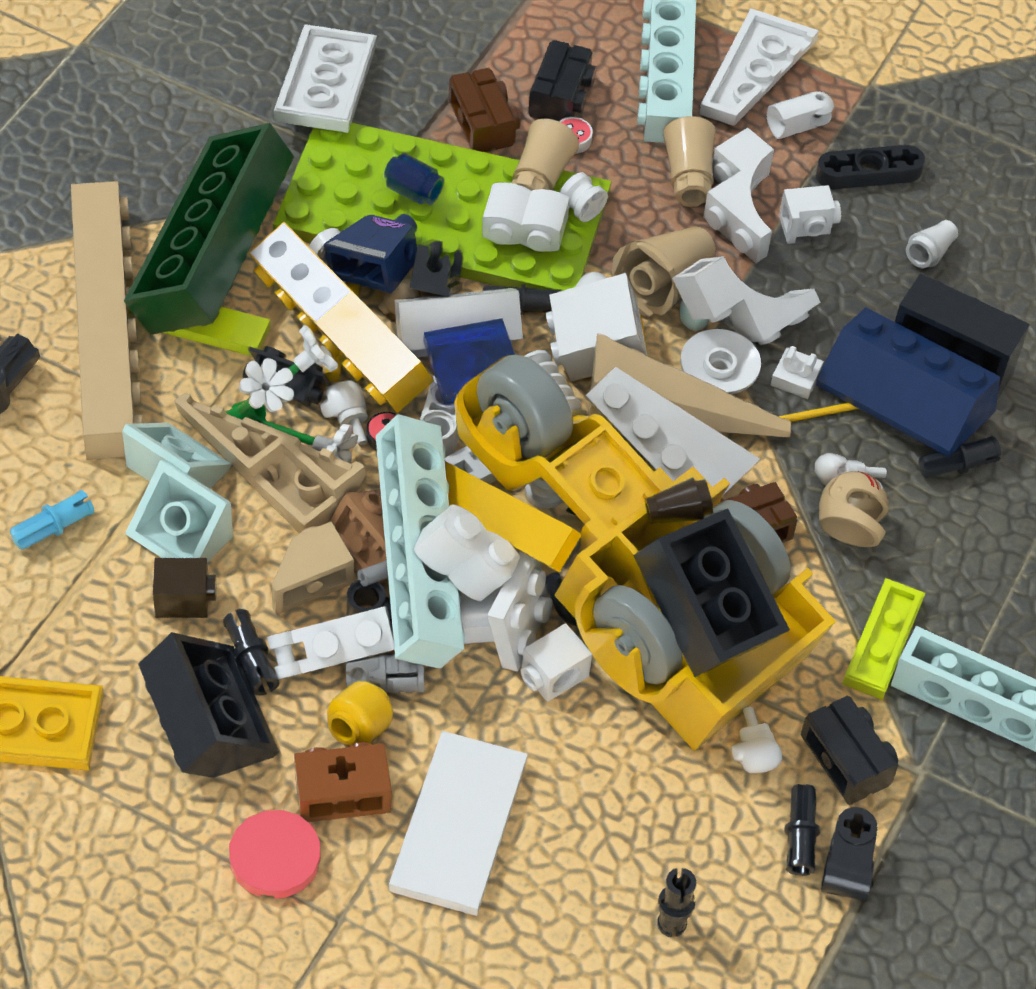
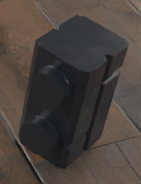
[528,40,597,122]
[800,695,898,805]

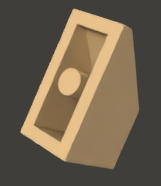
[272,521,354,615]

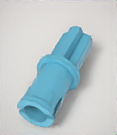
[10,490,94,550]

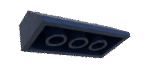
[816,307,1000,457]

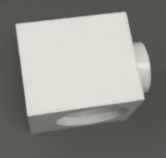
[521,623,592,702]

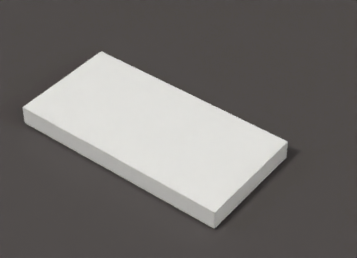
[274,25,377,133]
[389,731,528,916]

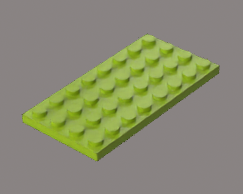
[273,123,611,291]

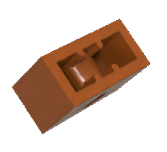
[294,742,392,822]

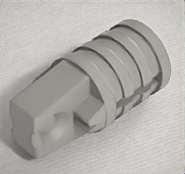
[346,654,425,693]

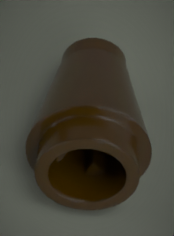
[644,477,713,524]

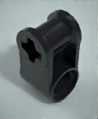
[821,807,878,901]

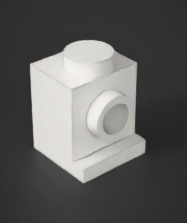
[779,185,841,244]

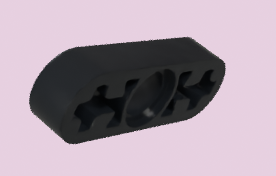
[816,145,925,189]

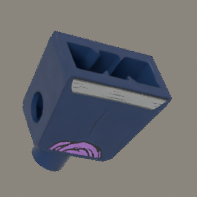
[324,214,417,293]

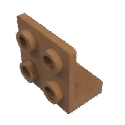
[329,489,388,586]

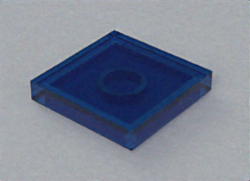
[423,318,515,404]

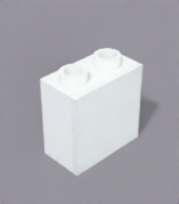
[546,273,648,382]

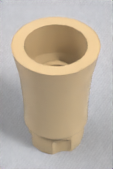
[663,116,716,207]
[512,119,579,191]

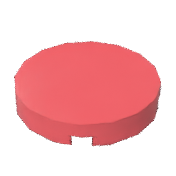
[229,810,321,899]

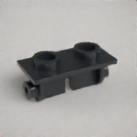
[243,346,331,406]

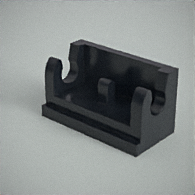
[409,239,464,297]

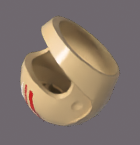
[819,471,889,547]

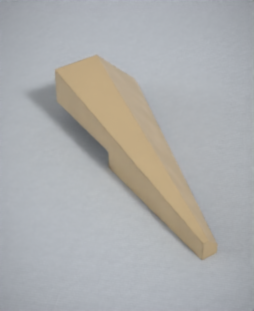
[588,333,791,437]
[174,393,366,534]

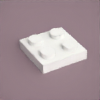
[487,551,552,672]

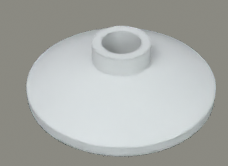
[680,329,761,395]

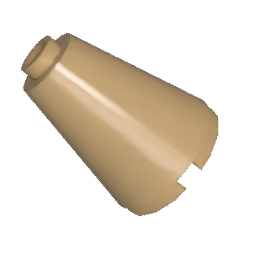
[611,226,716,317]

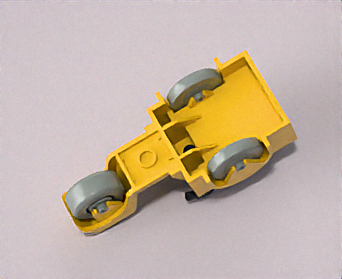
[454,355,836,751]

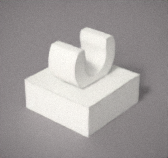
[771,346,824,399]

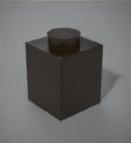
[153,558,217,618]

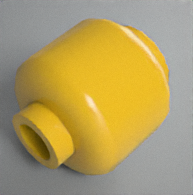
[327,681,393,746]

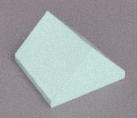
[122,422,232,489]
[125,460,233,563]

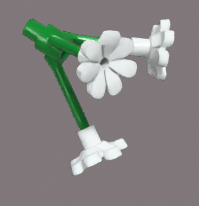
[225,325,358,463]

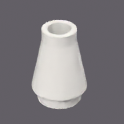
[906,220,958,268]

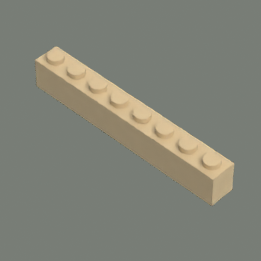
[71,181,142,460]

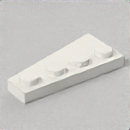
[699,9,819,126]
[584,367,760,495]

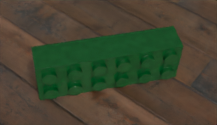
[124,123,294,335]

